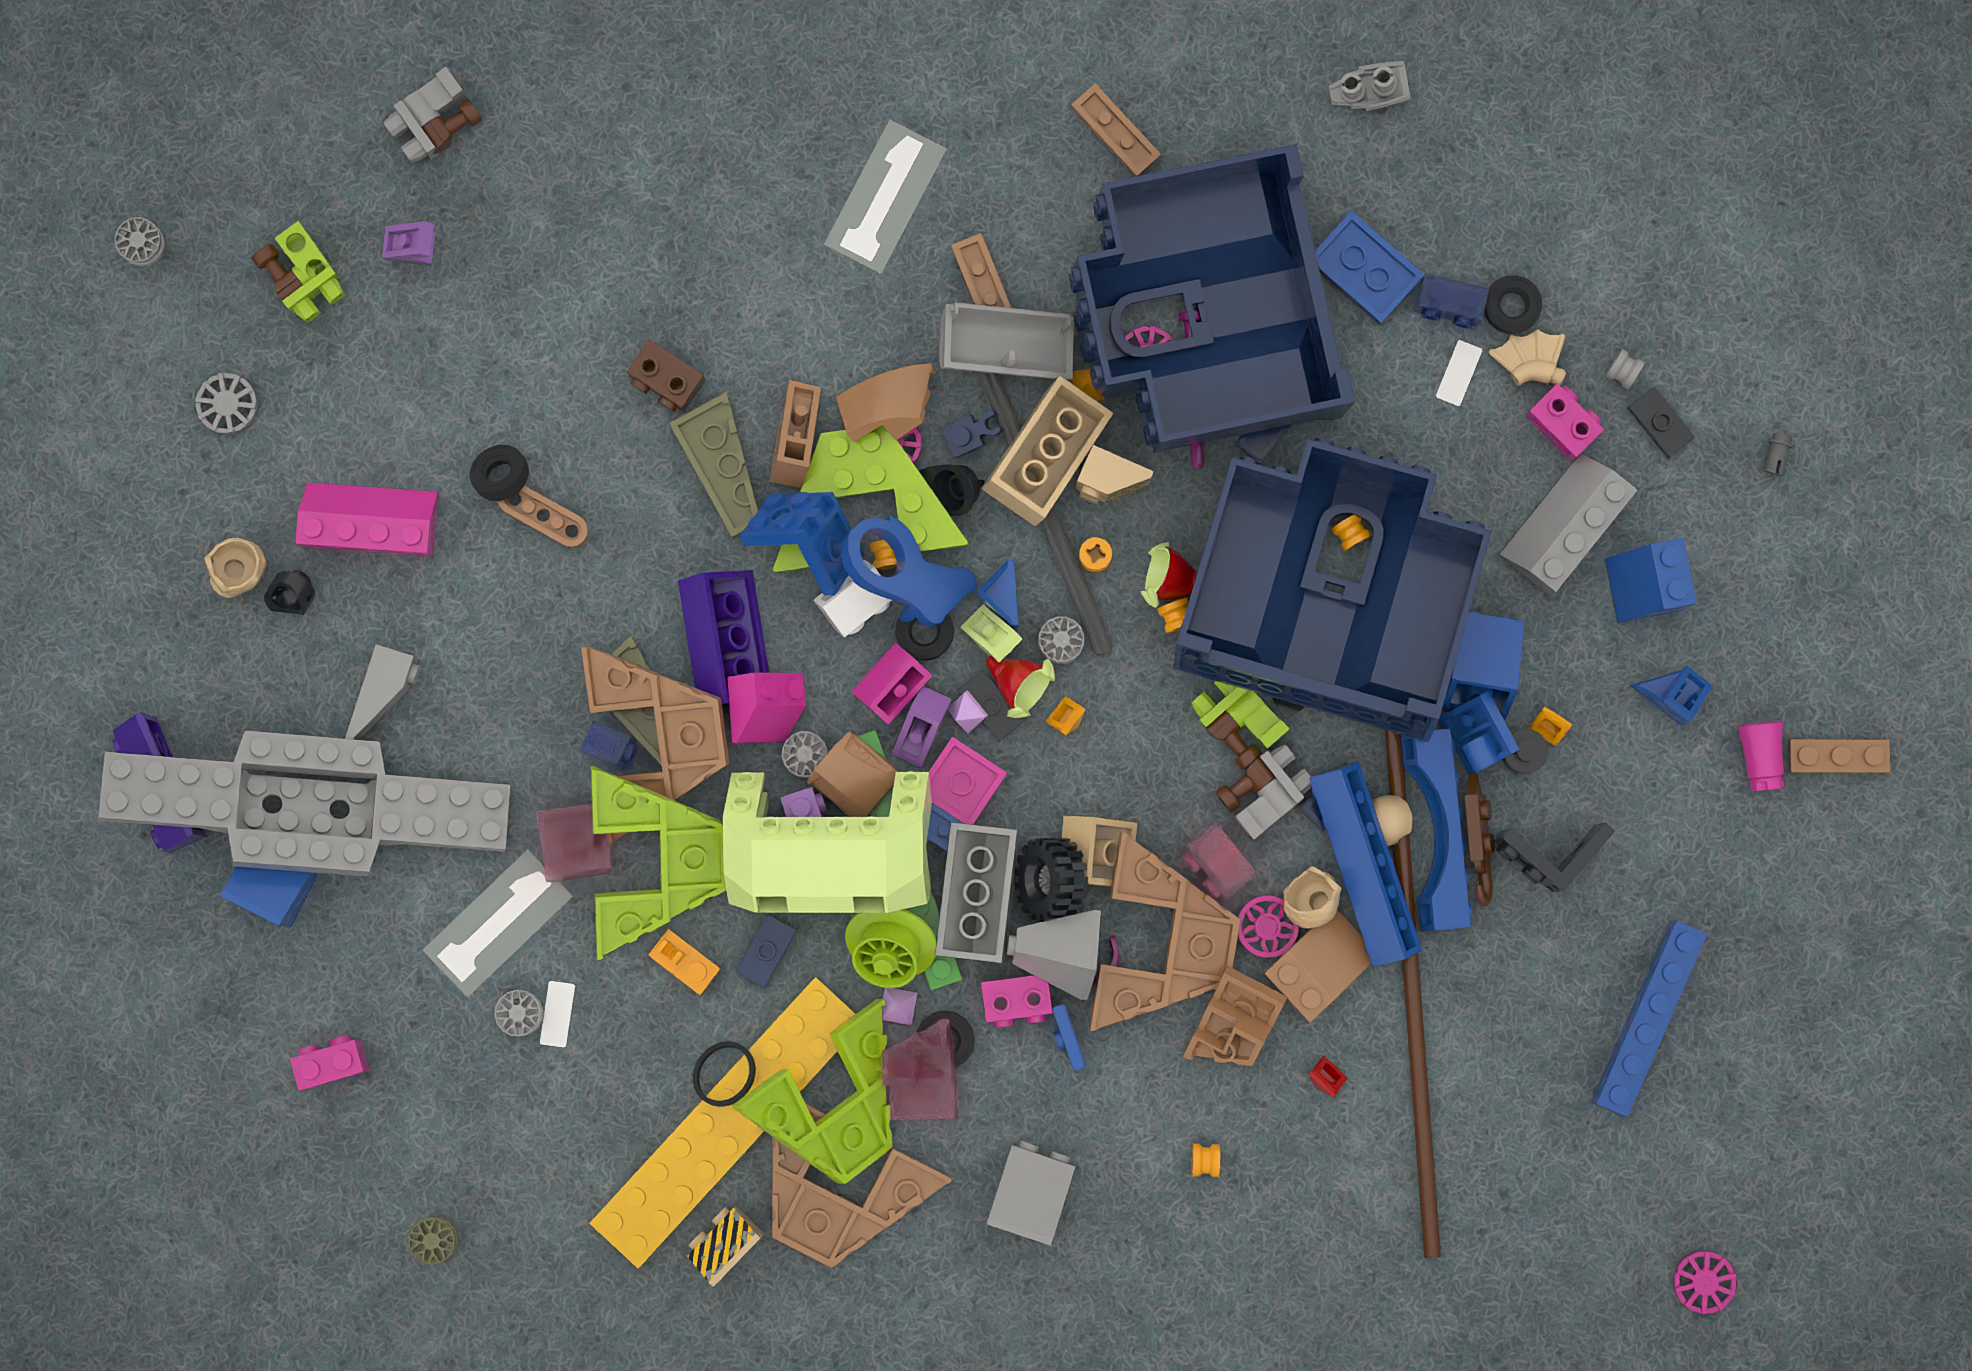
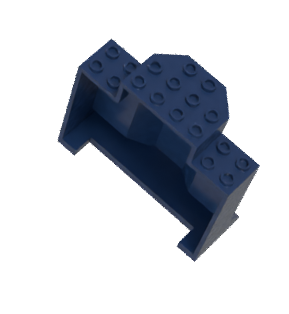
[1069,144,1356,453]
[1173,438,1492,742]

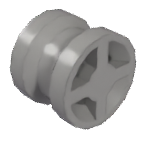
[1605,348,1645,390]

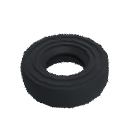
[1483,275,1542,334]
[469,445,529,501]
[895,614,954,661]
[915,1011,975,1071]

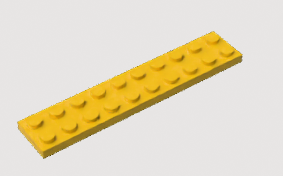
[589,977,855,1268]

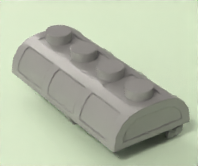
[939,302,1074,381]

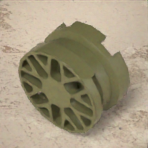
[408,1216,458,1265]

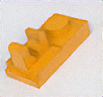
[648,929,721,995]

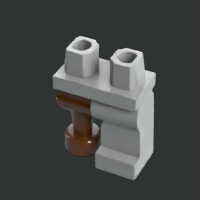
[383,67,483,164]
[1215,745,1312,840]

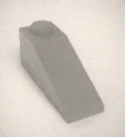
[345,644,421,740]

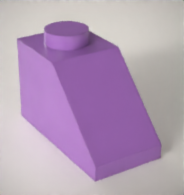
[892,686,952,768]

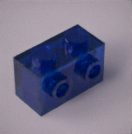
[1413,273,1489,329]

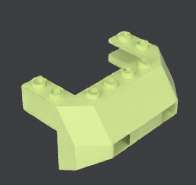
[723,771,932,913]

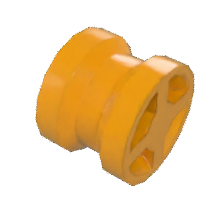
[1331,515,1372,552]
[1079,537,1112,573]
[869,540,897,570]
[1157,598,1189,634]
[1191,1143,1220,1177]

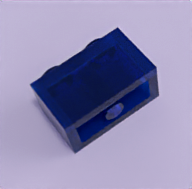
[580,721,638,770]

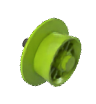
[845,909,937,988]

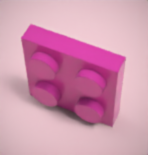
[929,737,1007,825]

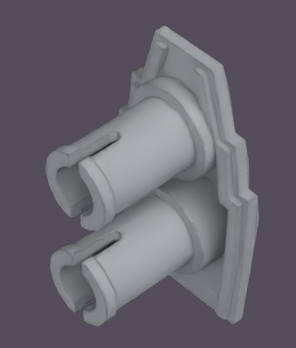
[1329,61,1411,111]

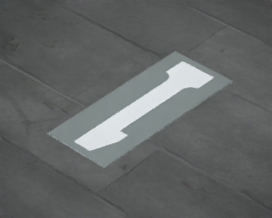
[824,119,947,274]
[423,849,573,998]

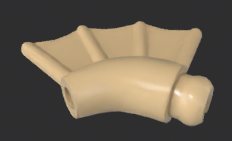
[1489,329,1566,386]

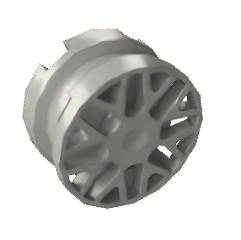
[114,217,166,267]
[1038,617,1084,664]
[782,731,829,778]
[494,990,544,1037]

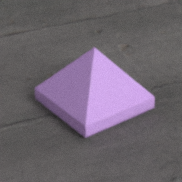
[948,690,988,733]
[882,988,918,1025]

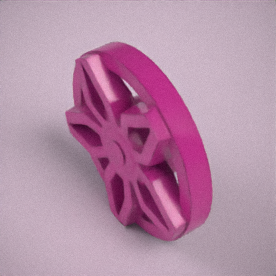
[1238,896,1299,958]

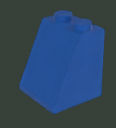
[1604,538,1697,623]
[1442,611,1524,721]
[220,867,319,927]

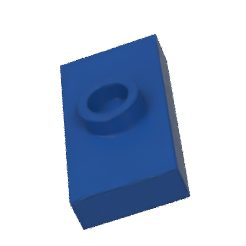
[1052,1004,1086,1071]

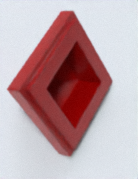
[1309,1055,1348,1097]

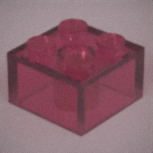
[537,804,612,883]
[1181,822,1258,901]

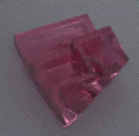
[882,1019,958,1121]

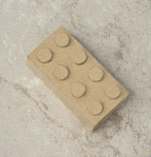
[982,376,1113,526]

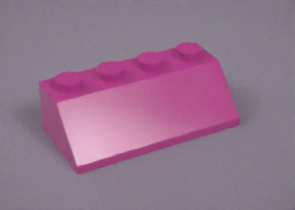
[295,483,438,558]

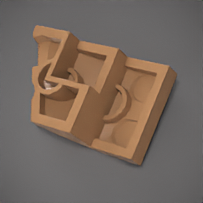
[836,363,936,442]
[1183,966,1288,1066]

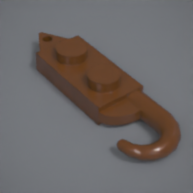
[1464,773,1495,907]

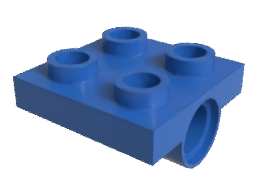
[1439,691,1520,774]

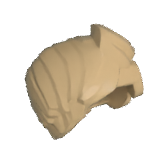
[204,538,267,598]
[1283,866,1342,929]

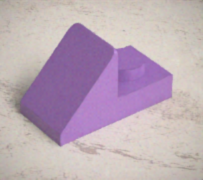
[382,221,435,264]

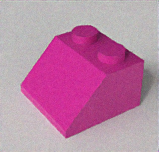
[728,673,806,743]

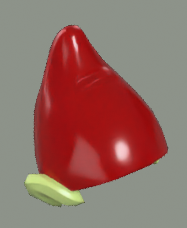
[1140,542,1197,608]
[986,656,1055,719]

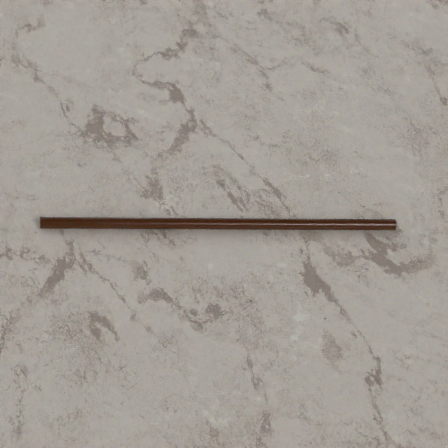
[1385,730,1441,1258]

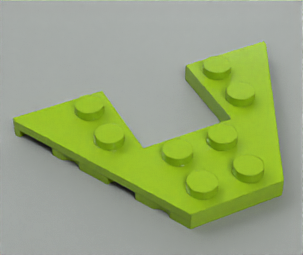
[773,424,969,573]
[590,766,726,960]
[732,999,892,1184]

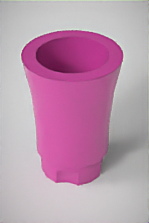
[1737,721,1784,791]

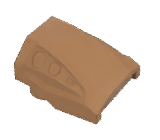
[807,732,900,817]

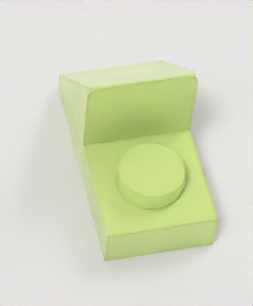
[960,604,1022,662]

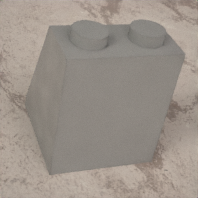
[987,1140,1075,1246]

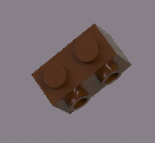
[627,339,706,412]

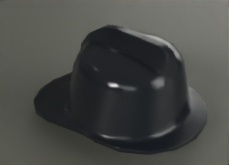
[919,464,985,516]

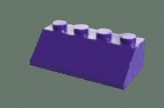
[678,570,769,708]
[112,712,207,853]

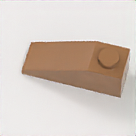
[769,380,821,488]

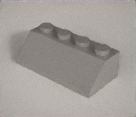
[1499,454,1637,596]
[935,822,1020,963]

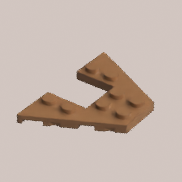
[581,646,729,843]
[1088,832,1240,1031]
[772,1103,952,1268]

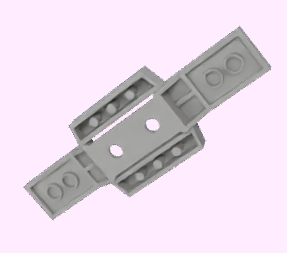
[98,731,510,877]

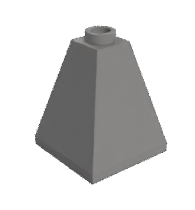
[1007,910,1101,1000]

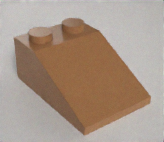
[1262,909,1372,1023]

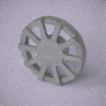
[195,373,258,435]

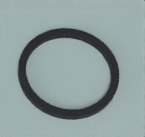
[693,1041,756,1107]

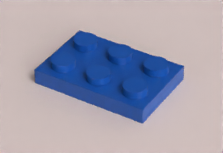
[1315,211,1424,325]

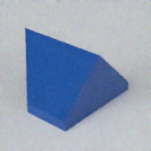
[977,560,1018,629]
[1630,665,1712,726]

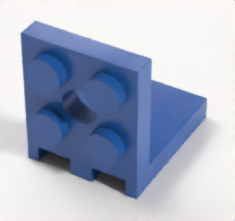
[740,492,864,596]

